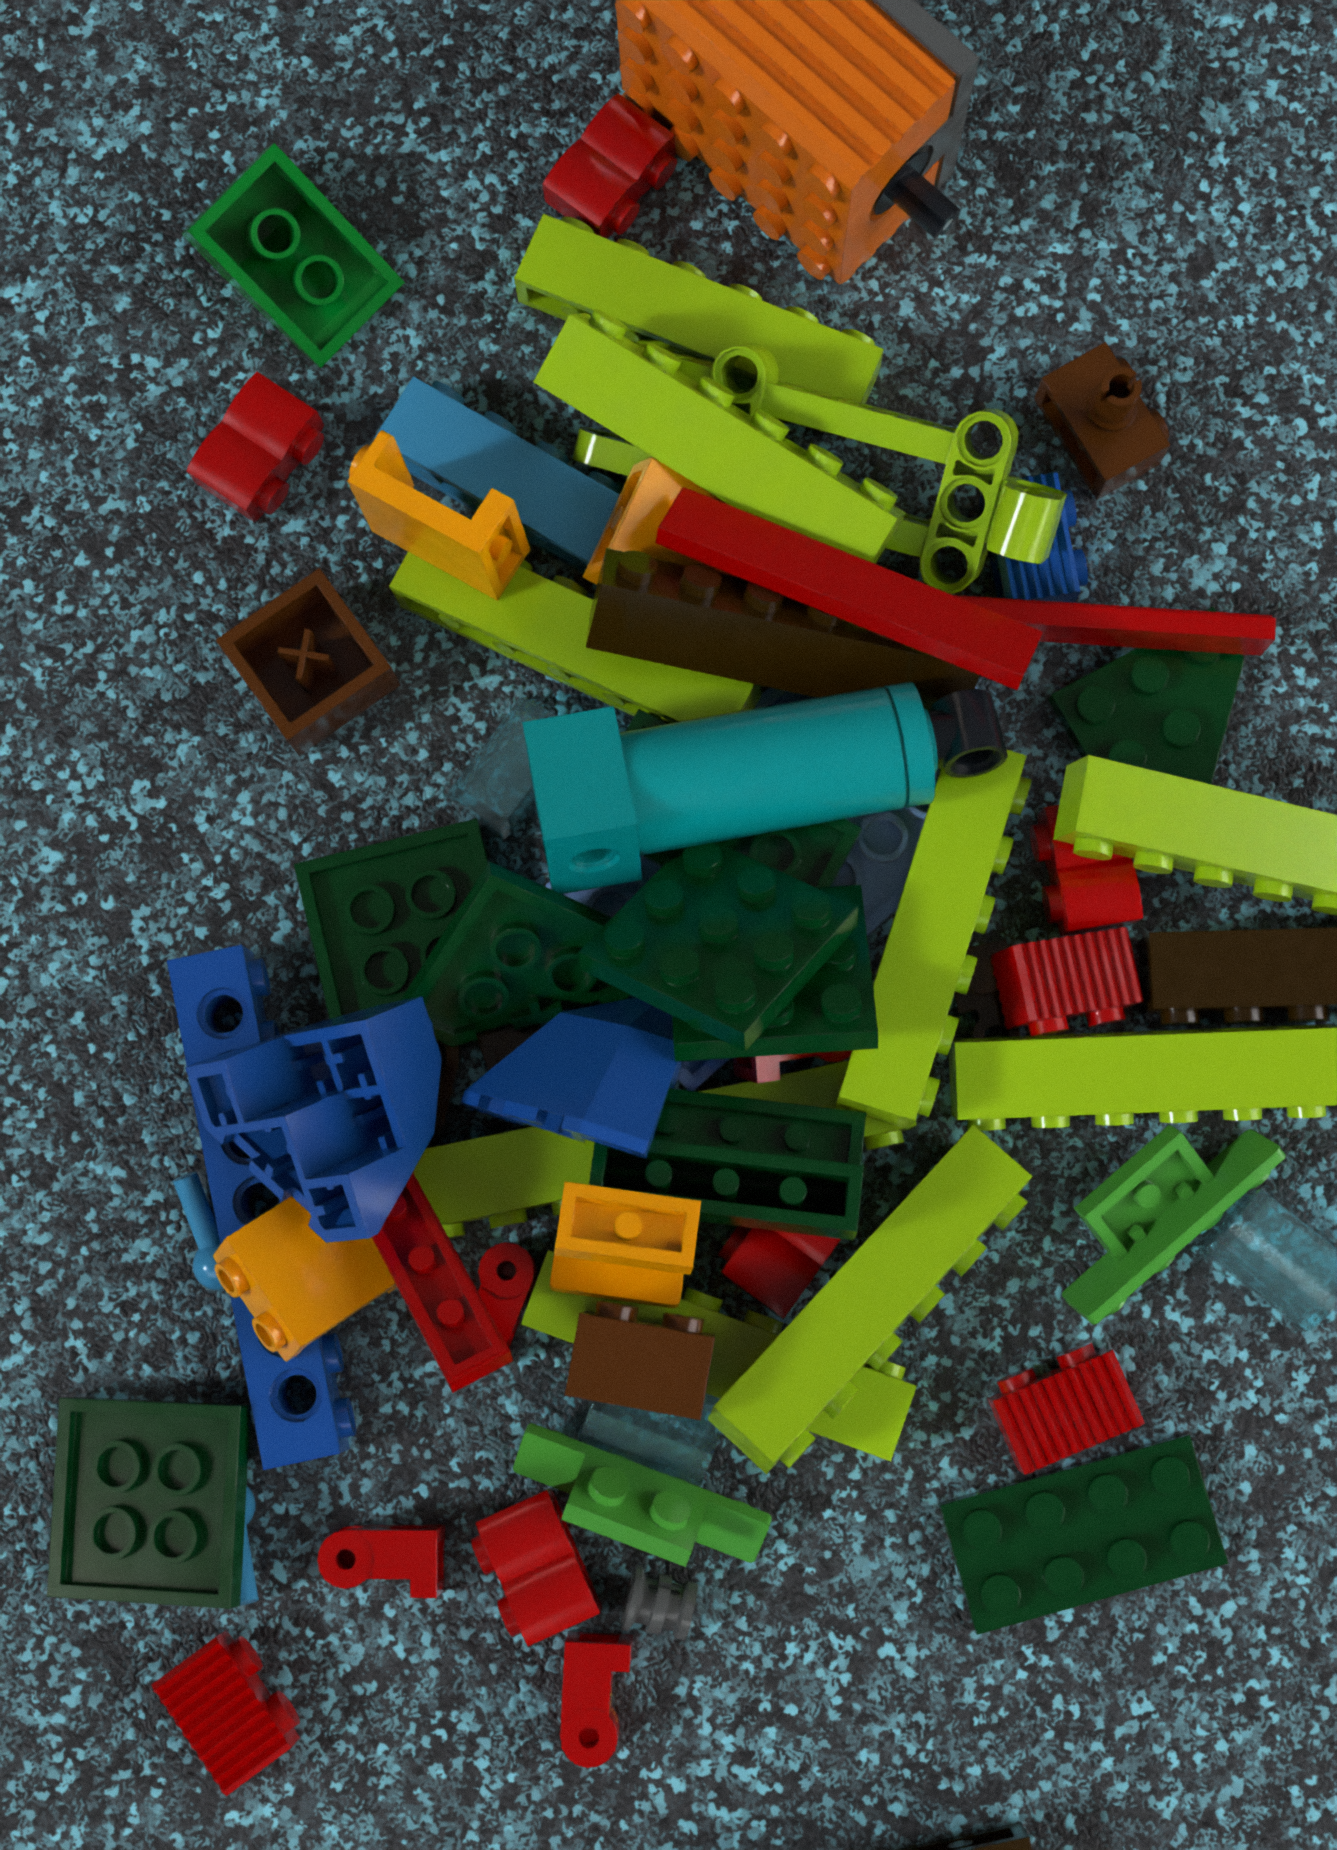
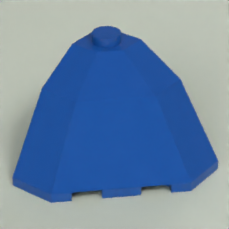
[185,996,442,1243]
[461,998,684,1159]

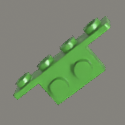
[1062,1125,1286,1325]
[513,1423,772,1567]

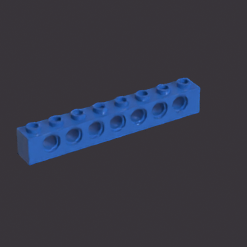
[167,944,356,1470]

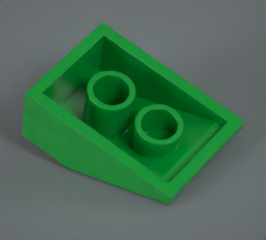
[181,143,405,368]

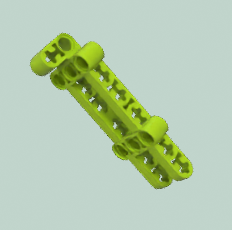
[573,341,1067,594]

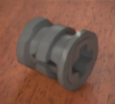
[621,1564,698,1640]

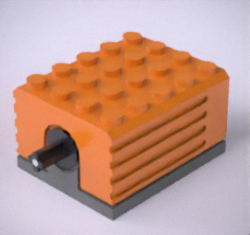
[615,0,979,285]

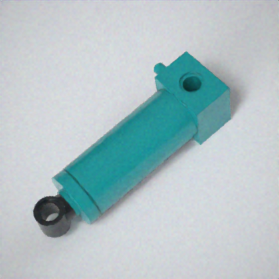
[522,681,1008,894]

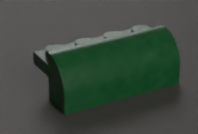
[589,1088,866,1240]

